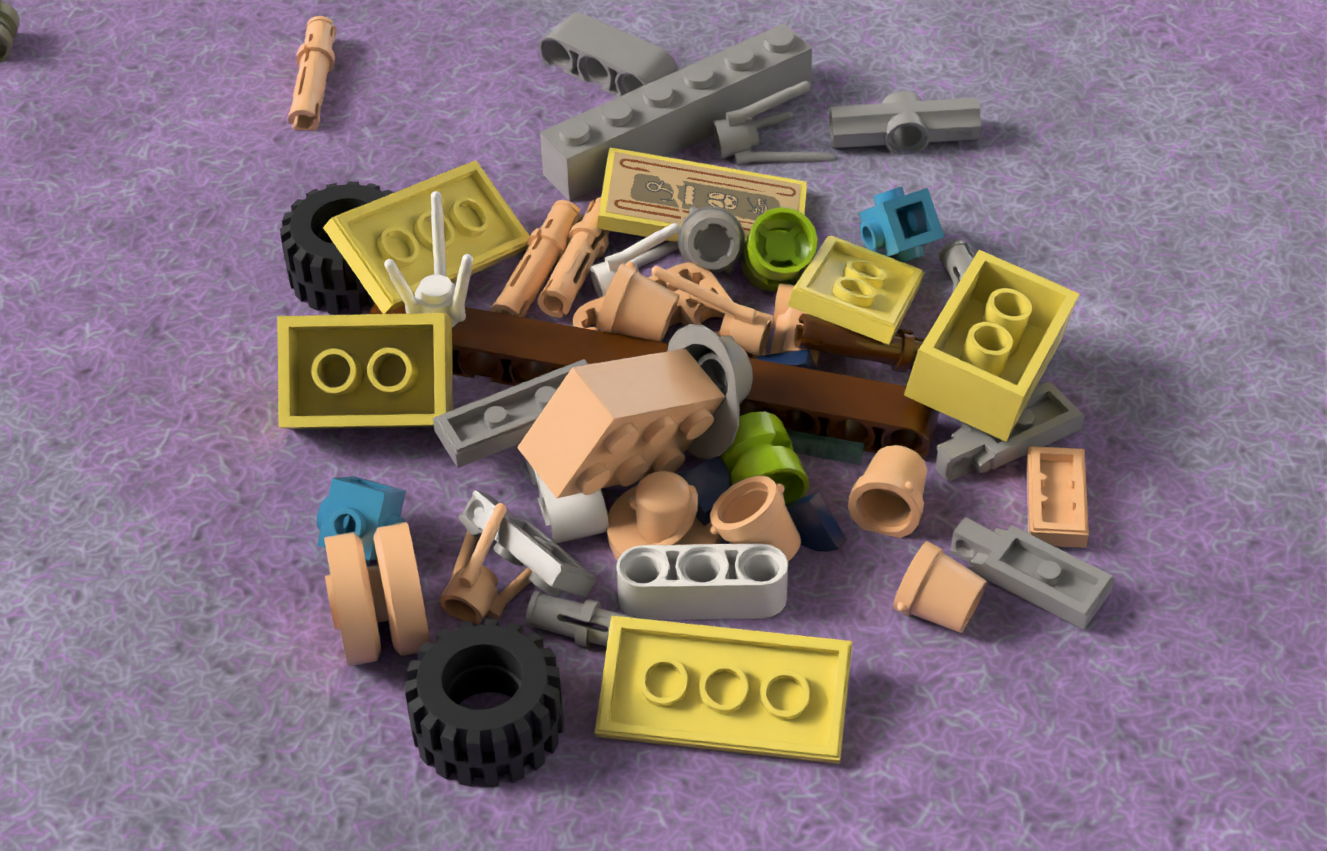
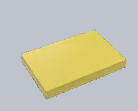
[787,235,925,345]

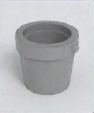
[678,206,745,274]

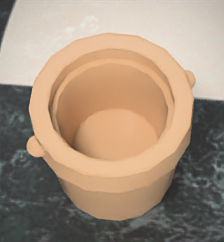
[596,262,679,342]
[848,445,928,538]
[710,476,801,561]
[893,541,988,633]

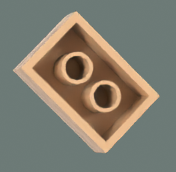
[517,348,725,498]

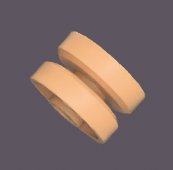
[324,522,430,667]

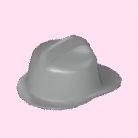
[667,324,753,460]

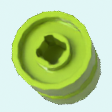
[740,207,818,292]
[719,412,809,504]

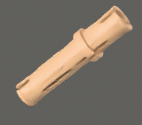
[288,16,337,130]
[538,197,610,318]
[490,200,583,317]

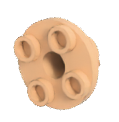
[607,471,721,561]

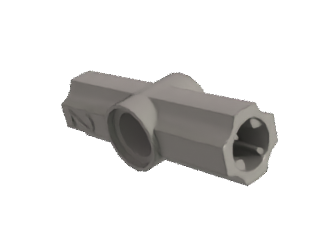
[829,91,981,154]

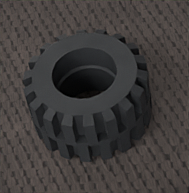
[280,181,393,315]
[405,619,564,788]

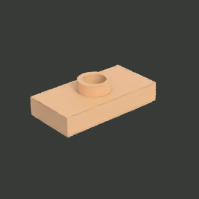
[1026,446,1089,548]

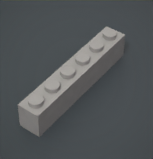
[540,23,812,201]

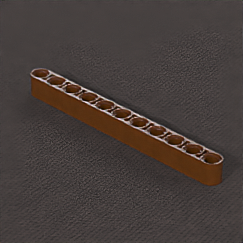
[369,302,940,459]

